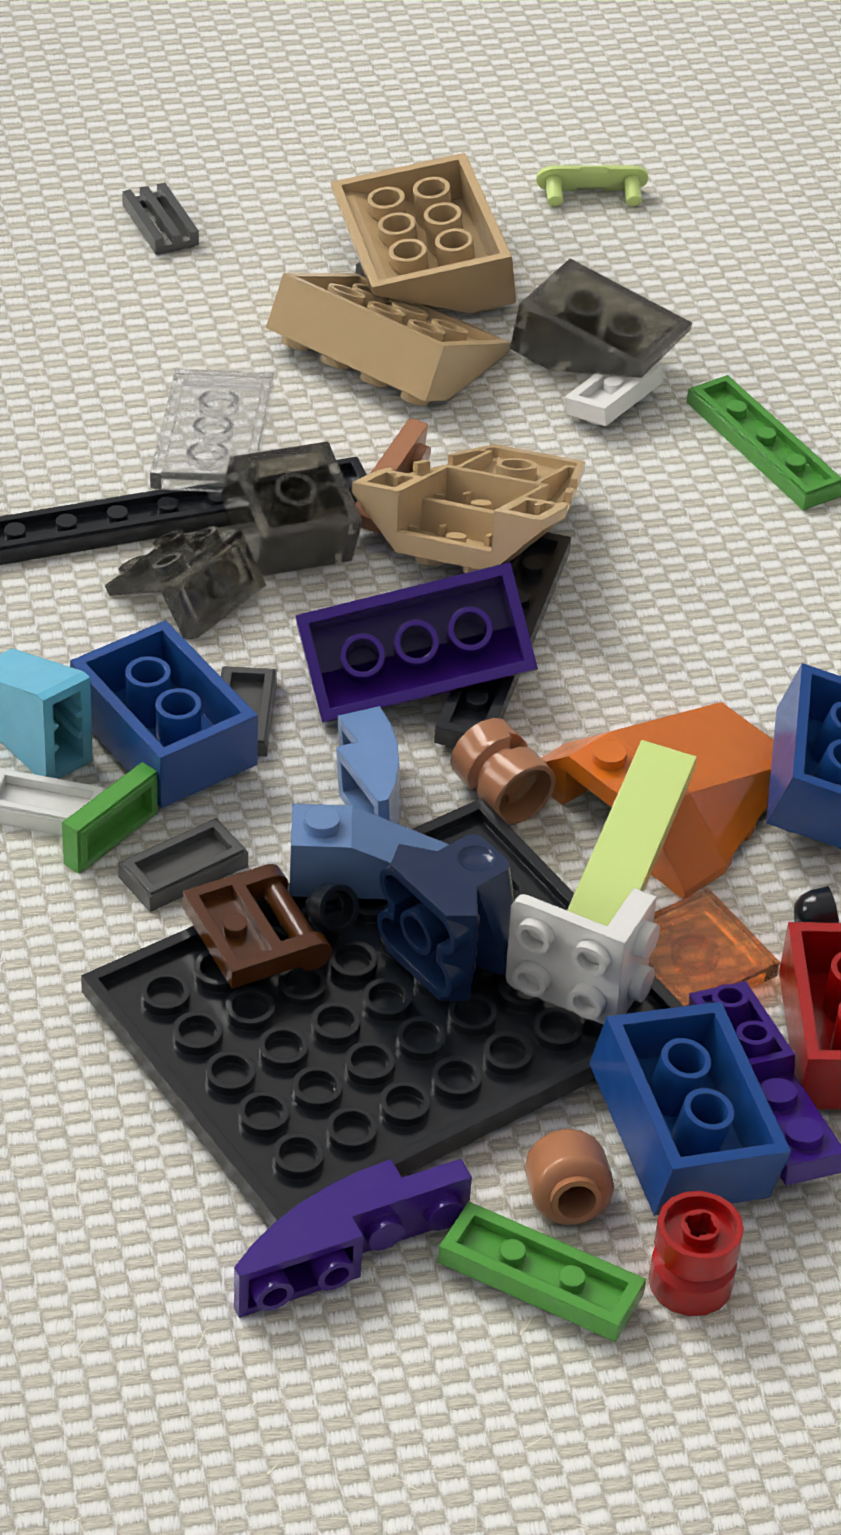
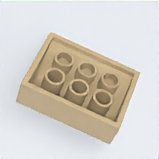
[331,153,516,313]
[266,273,512,406]

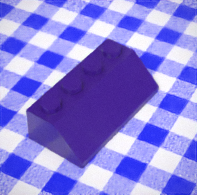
[295,562,538,723]

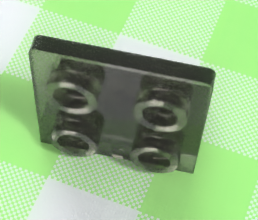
[105,527,266,639]

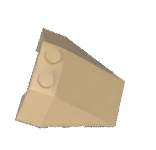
[352,444,585,573]

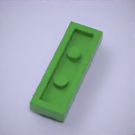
[438,1201,646,1342]

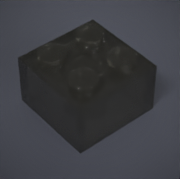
[221,441,363,578]

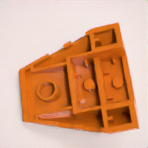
[541,702,774,900]

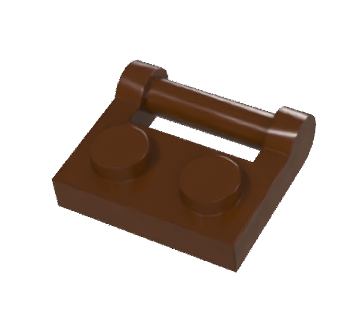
[183,864,333,989]

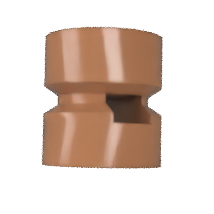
[450,718,556,825]

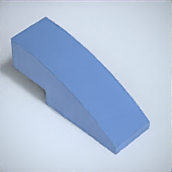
[336,706,402,824]

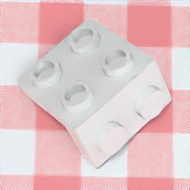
[506,888,660,1025]

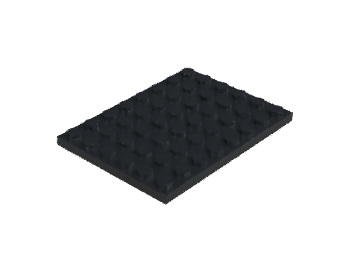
[81,798,683,1228]

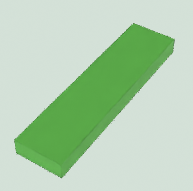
[686,375,841,511]

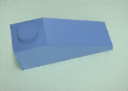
[289,804,449,900]

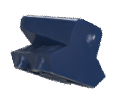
[377,834,514,1001]

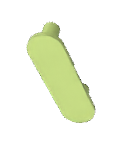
[536,165,649,207]

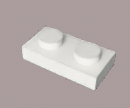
[564,354,663,426]

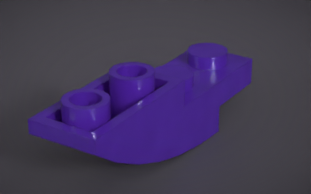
[689,981,841,1186]
[234,1159,472,1318]

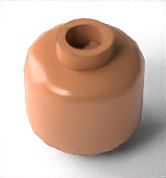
[524,1129,614,1226]

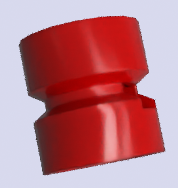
[648,1191,744,1316]

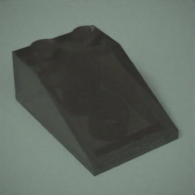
[510,258,692,378]

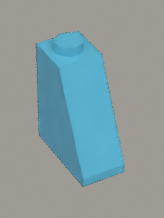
[0,648,93,779]

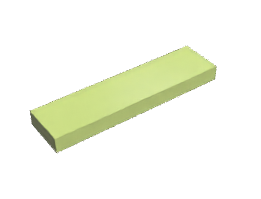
[567,740,697,926]

